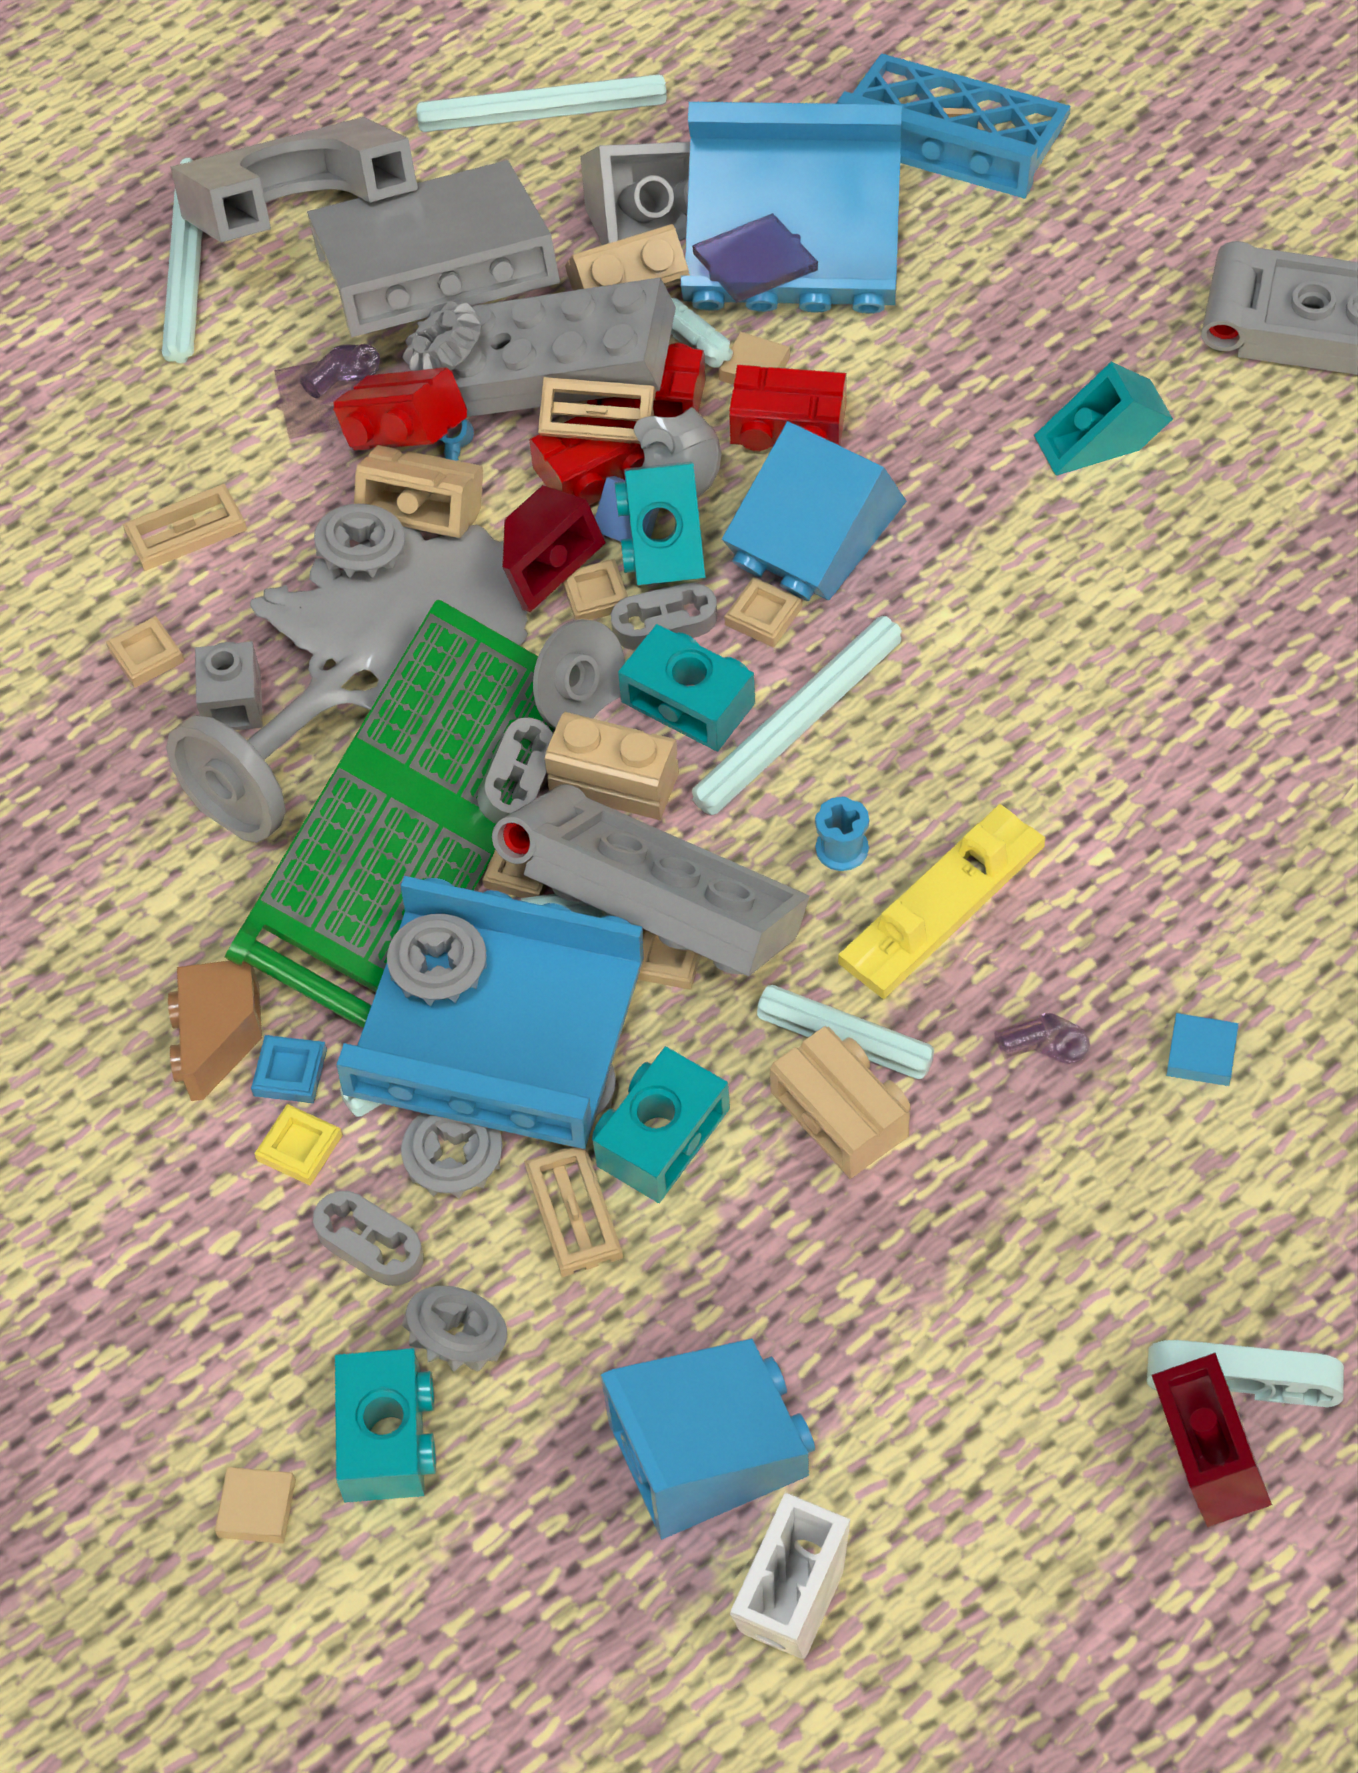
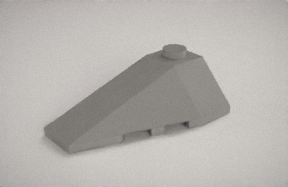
[580,142,690,245]

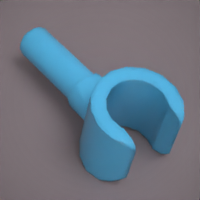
[440,418,474,461]

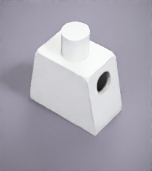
[730,1492,850,1659]

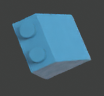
[721,421,907,601]
[601,1339,815,1540]

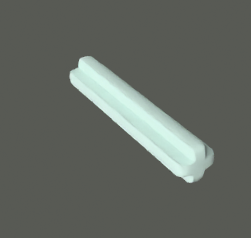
[757,985,934,1079]

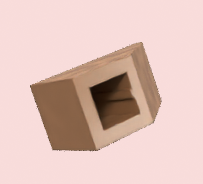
[168,961,262,1101]

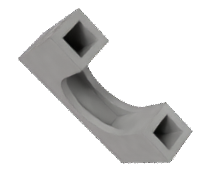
[171,117,418,243]

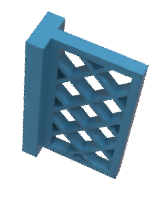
[836,53,1071,199]

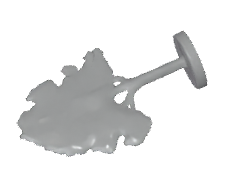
[166,525,528,843]

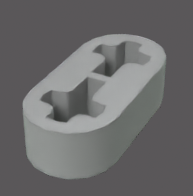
[611,583,717,650]
[477,717,553,823]
[313,1191,424,1286]

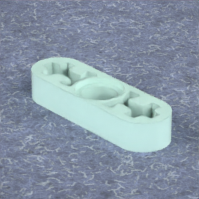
[1147,1340,1344,1407]

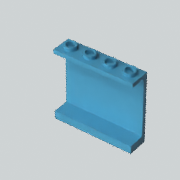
[681,102,902,314]
[336,876,644,1149]

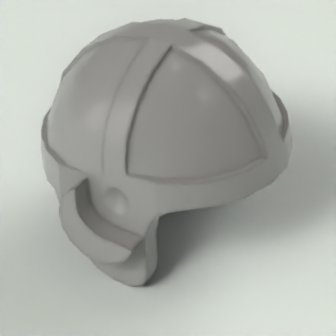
[634,407,722,498]

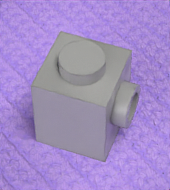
[195,641,263,730]

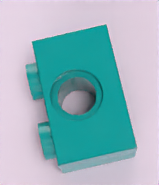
[614,462,705,585]
[618,624,755,752]
[592,1046,730,1204]
[335,1348,436,1503]

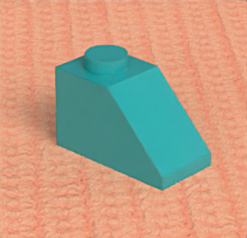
[1034,361,1173,476]

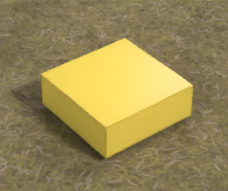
[254,1104,343,1186]

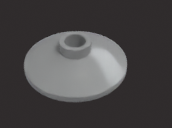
[533,619,625,730]

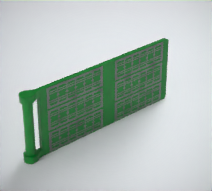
[224,600,555,1028]

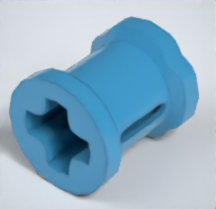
[815,796,869,871]

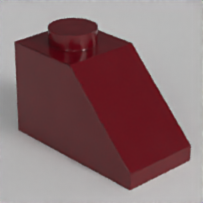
[502,485,606,613]
[1151,1352,1272,1527]

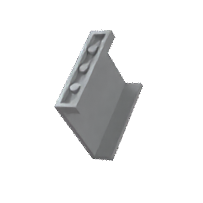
[307,160,560,337]

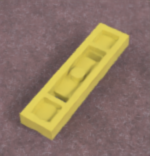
[838,804,1045,1000]

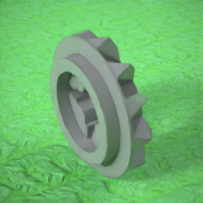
[403,301,481,371]
[314,504,405,579]
[387,914,487,1006]
[401,1113,503,1199]
[402,1286,507,1372]

